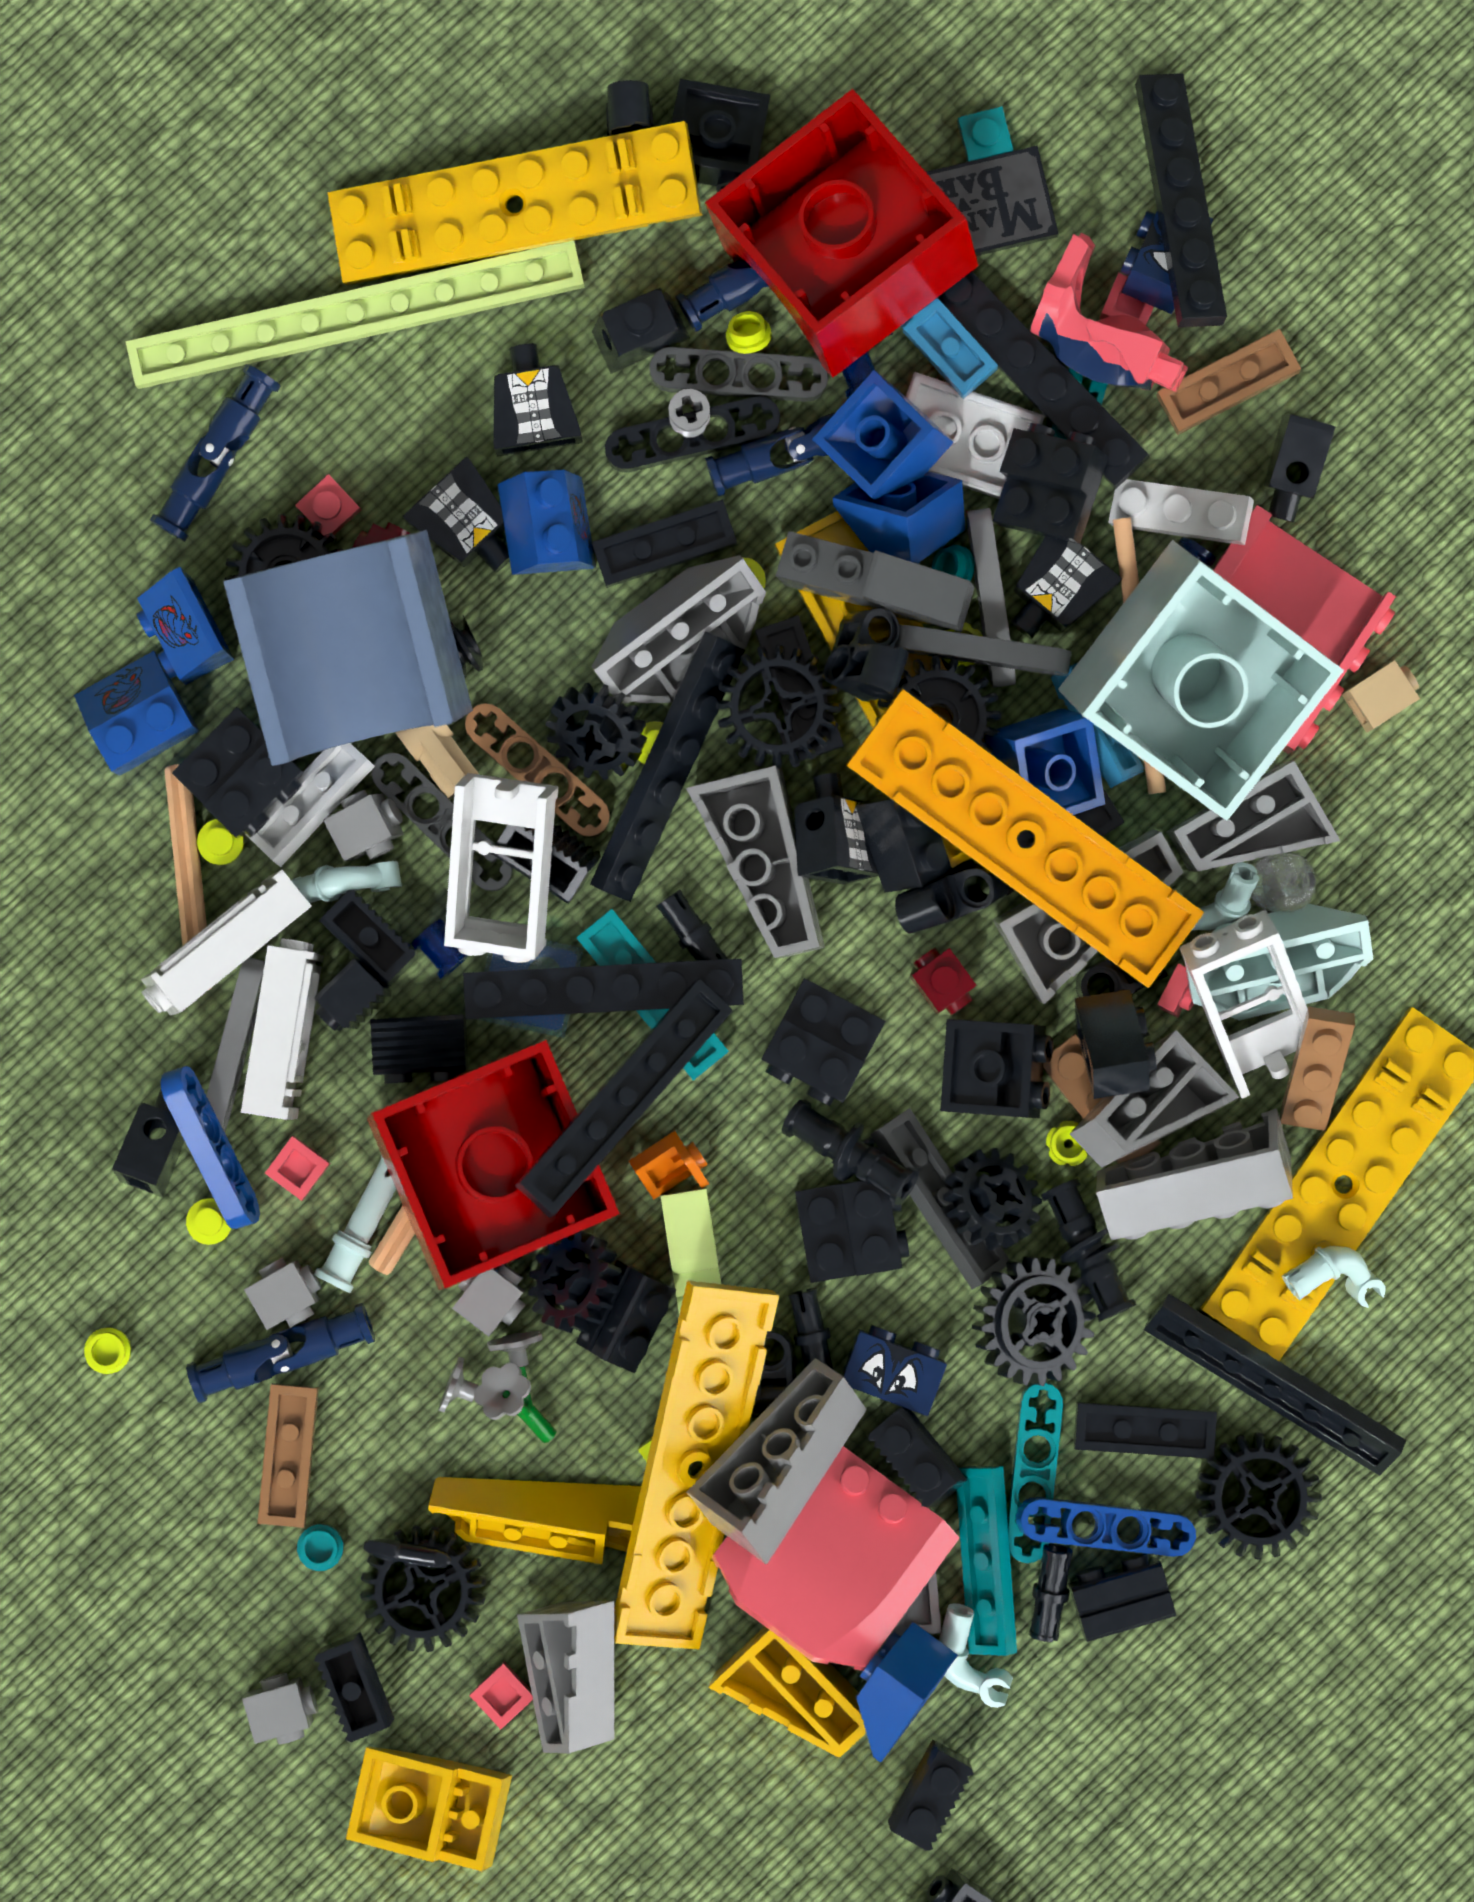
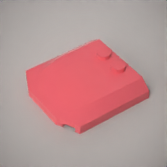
[712,1446,960,1671]

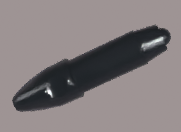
[363,1539,452,1568]

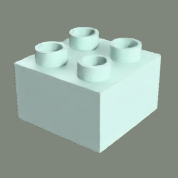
[1058,540,1344,821]

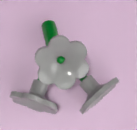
[438,1331,557,1443]

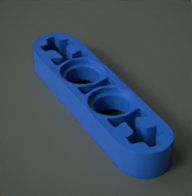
[161,1066,260,1229]
[1016,1497,1196,1557]

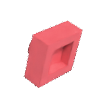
[1099,273,1154,325]
[295,474,361,536]
[1157,963,1194,1018]
[265,1136,331,1201]
[469,1661,533,1730]

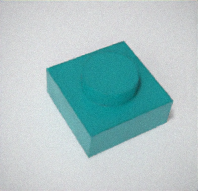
[957,107,1014,162]

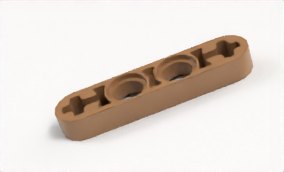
[465,703,610,838]

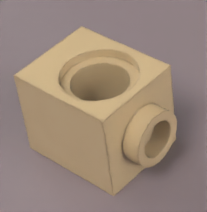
[1342,660,1420,733]

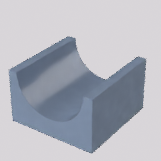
[223,530,473,766]

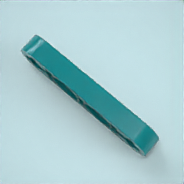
[1007,1382,1063,1563]

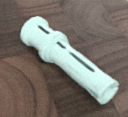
[314,1155,396,1293]

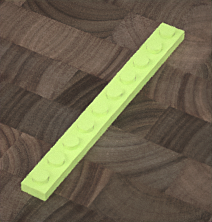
[125,240,585,389]

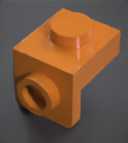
[629,1131,709,1200]

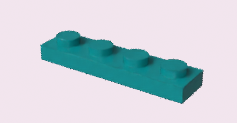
[576,909,729,1081]
[957,1466,1017,1656]

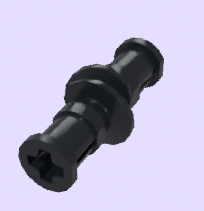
[782,1100,919,1205]
[1041,1178,1137,1322]

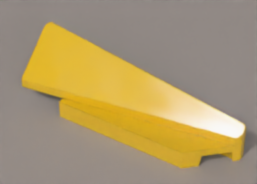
[428,1477,641,1564]

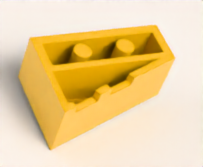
[708,1626,866,1758]

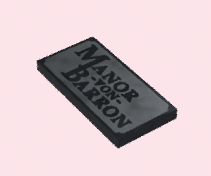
[926,146,1059,256]

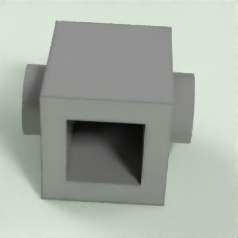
[323,790,404,861]
[244,1258,322,1330]
[452,1264,526,1337]
[242,1673,318,1745]

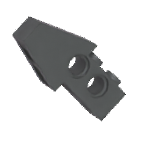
[776,531,975,632]

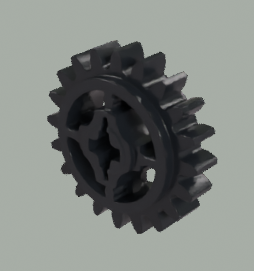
[972,1256,1096,1386]

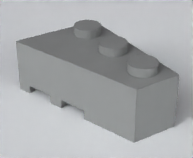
[1166,761,1341,872]
[1070,1030,1239,1168]
[517,1601,614,1754]

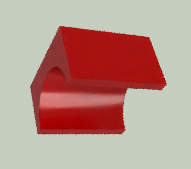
[705,89,979,378]
[367,1040,620,1290]

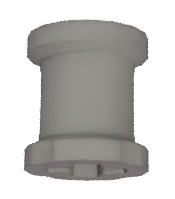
[668,389,710,438]

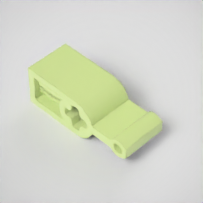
[661,1188,721,1314]

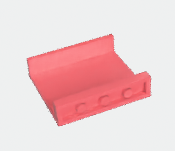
[1213,505,1396,754]

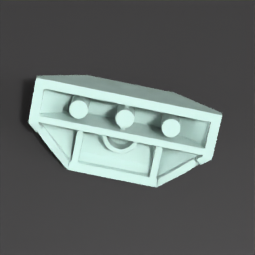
[1185,904,1373,1020]

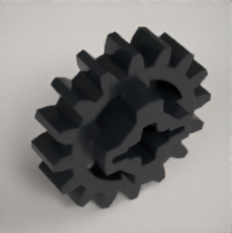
[545,683,647,780]
[943,1148,1042,1250]
[528,1231,621,1333]

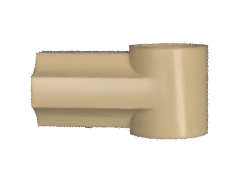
[395,725,479,799]

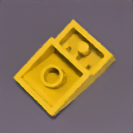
[346,1746,512,1872]

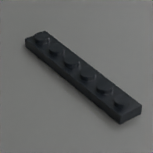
[1135,73,1227,327]
[938,271,1149,490]
[590,631,745,902]
[463,959,744,1019]
[515,978,733,1217]
[1143,1293,1407,1476]

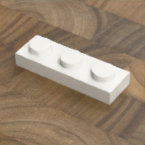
[1108,479,1254,545]
[245,743,375,867]

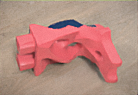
[1030,233,1188,392]

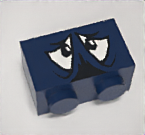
[1120,210,1214,314]
[842,1324,947,1416]

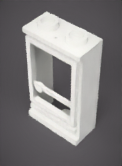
[444,773,558,963]
[141,870,311,1015]
[1179,910,1307,1098]
[241,938,324,1120]

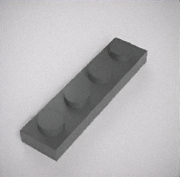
[870,1108,1010,1290]

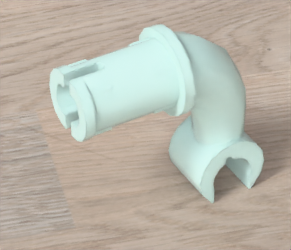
[291,861,402,903]
[1192,862,1259,931]
[1282,1246,1386,1308]
[939,1603,1013,1708]

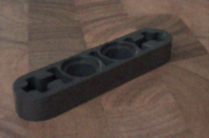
[605,396,780,473]

